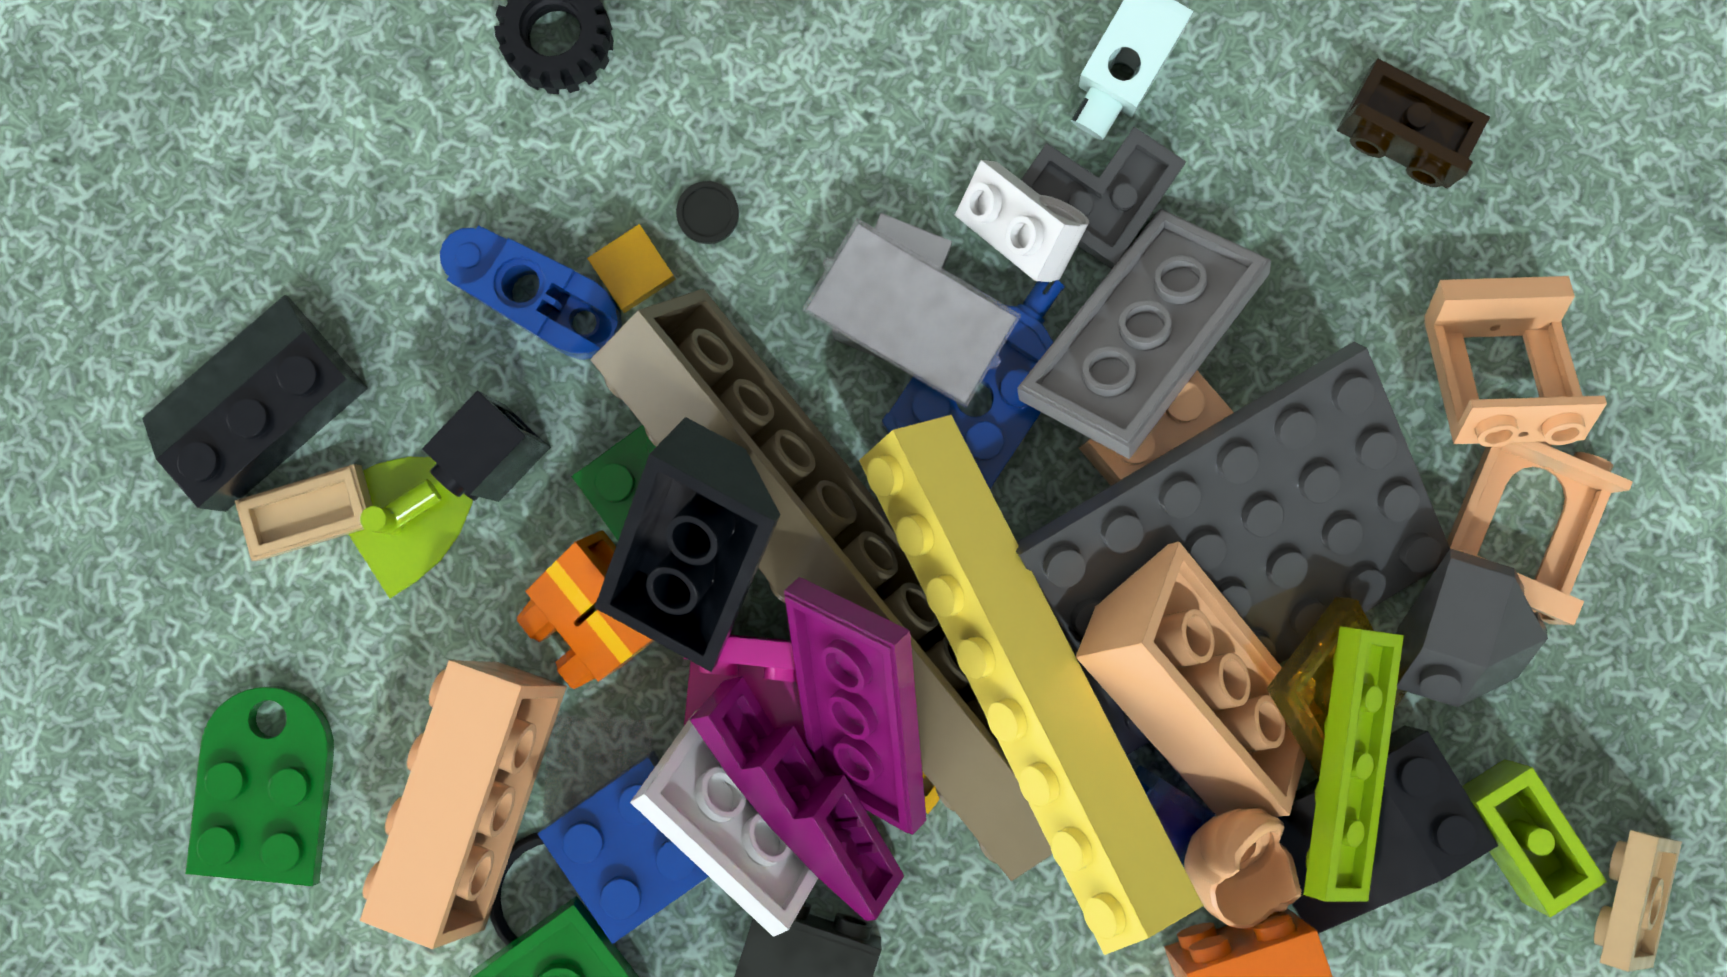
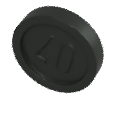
[676,181,739,244]

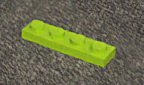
[1303,626,1404,902]

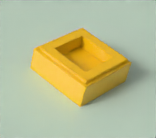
[587,224,676,313]

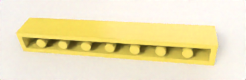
[859,415,1203,955]

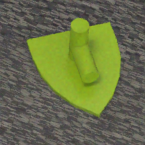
[348,457,473,599]

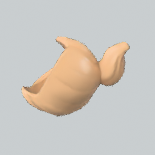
[1184,808,1301,928]

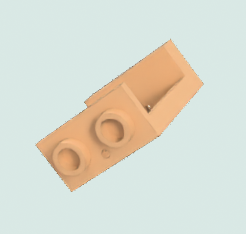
[1424,276,1607,447]
[1433,442,1633,625]

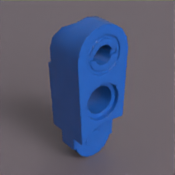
[440,225,622,360]

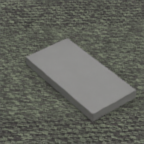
[1017,209,1271,459]

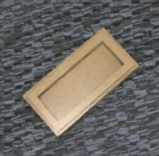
[235,464,373,561]

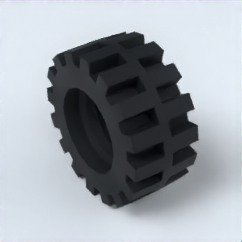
[494,0,614,94]

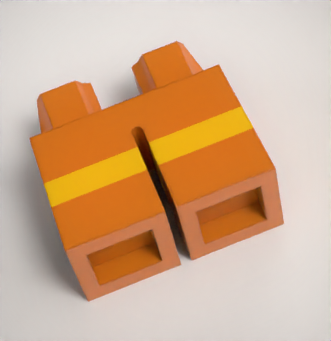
[517,530,654,689]

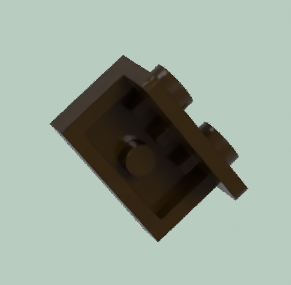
[1336,58,1490,189]

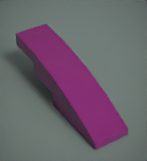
[690,676,905,921]

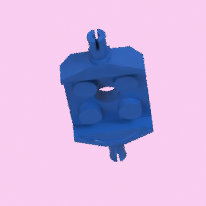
[882,280,1065,489]

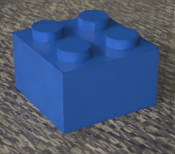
[538,750,709,944]

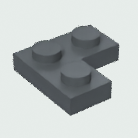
[1021,127,1186,269]

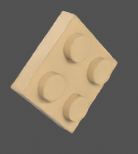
[1594,830,1682,972]

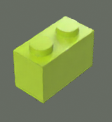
[1462,759,1607,918]

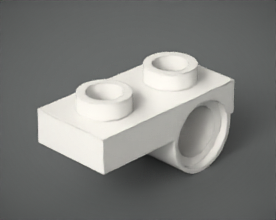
[955,160,1089,282]

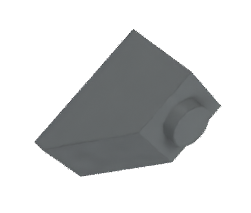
[1396,549,1548,707]

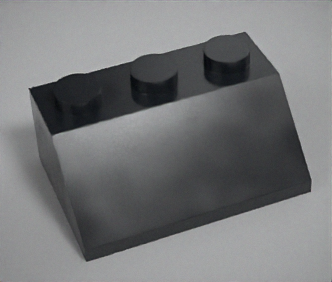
[142,295,368,512]
[594,417,781,672]

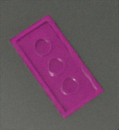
[784,577,927,835]

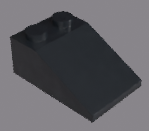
[1276,725,1499,934]

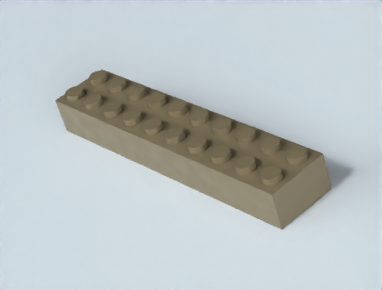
[590,288,1052,881]

